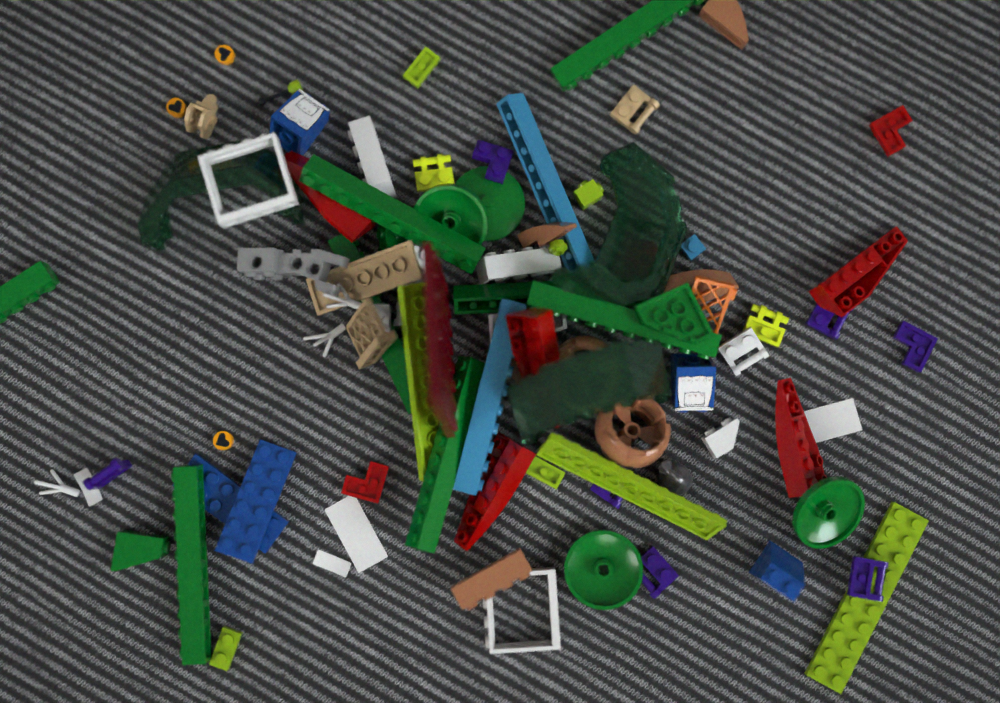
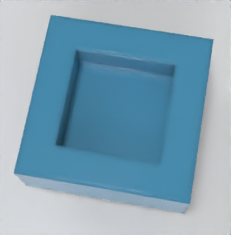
[679,234,706,261]

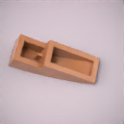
[517,222,577,248]

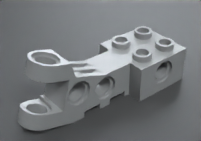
[237,248,350,296]

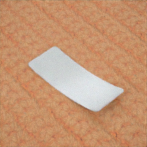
[74,468,103,507]
[313,550,351,577]

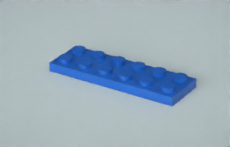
[215,439,297,564]
[172,454,290,554]

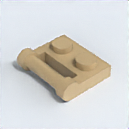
[610,84,660,135]

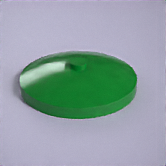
[455,166,525,242]
[414,183,489,245]
[792,476,865,549]
[564,530,643,610]

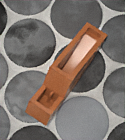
[698,0,749,50]
[657,269,739,305]

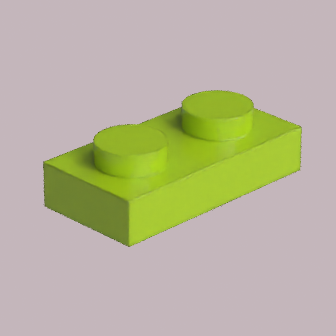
[403,46,441,89]
[526,456,566,490]
[209,626,243,671]

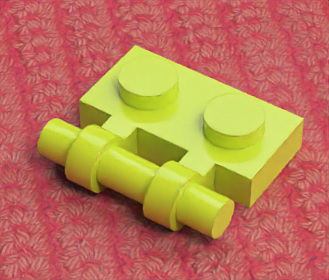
[413,154,454,192]
[743,304,789,348]

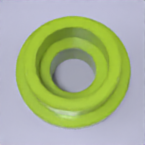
[548,239,568,256]

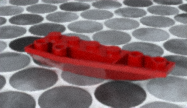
[284,151,376,243]
[808,226,908,317]
[505,308,561,428]
[775,378,827,498]
[454,432,536,551]

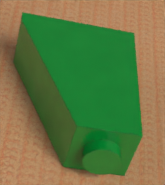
[110,530,171,572]

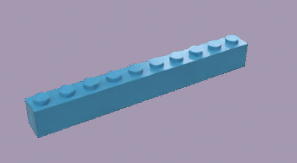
[496,93,597,277]
[453,299,527,496]

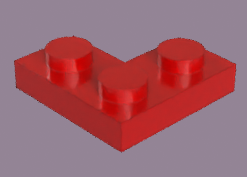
[868,105,913,157]
[341,461,390,504]

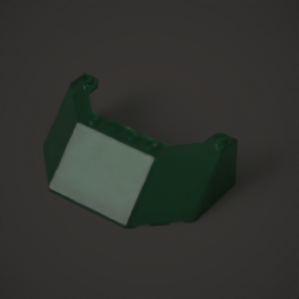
[138,140,305,252]
[550,142,687,306]
[506,340,671,445]

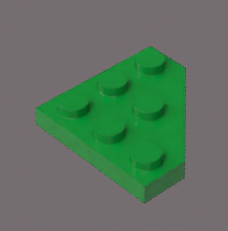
[634,283,715,345]

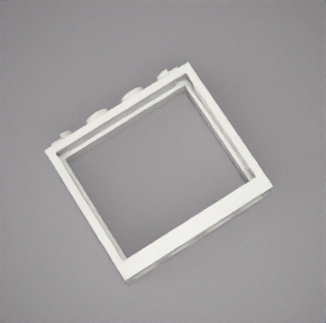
[198,133,299,228]
[483,567,561,654]

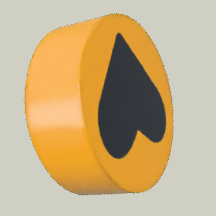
[215,45,235,65]
[166,98,187,118]
[213,431,234,450]

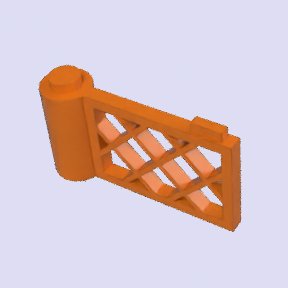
[691,275,737,334]

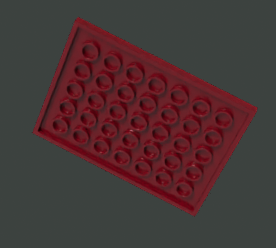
[423,242,458,438]

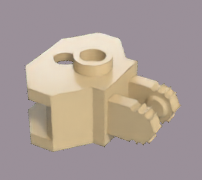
[184,94,218,139]

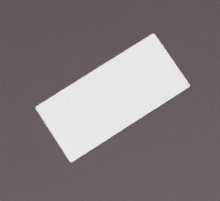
[804,398,862,443]
[325,496,388,573]

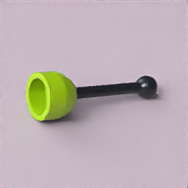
[258,79,303,105]

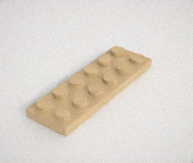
[306,240,424,316]

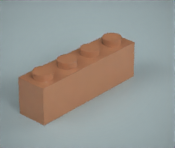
[451,548,532,610]

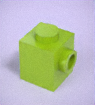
[573,179,604,211]

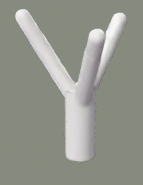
[323,283,361,309]
[303,323,346,357]
[34,469,80,497]

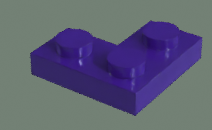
[472,140,514,184]
[893,321,938,373]

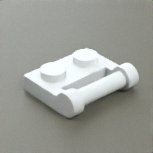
[718,326,769,376]

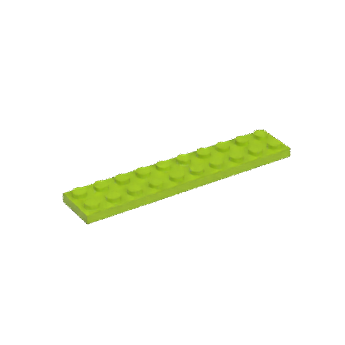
[397,282,439,481]
[536,432,727,540]
[804,502,929,694]

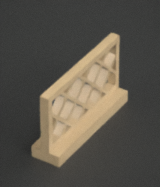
[346,297,397,370]

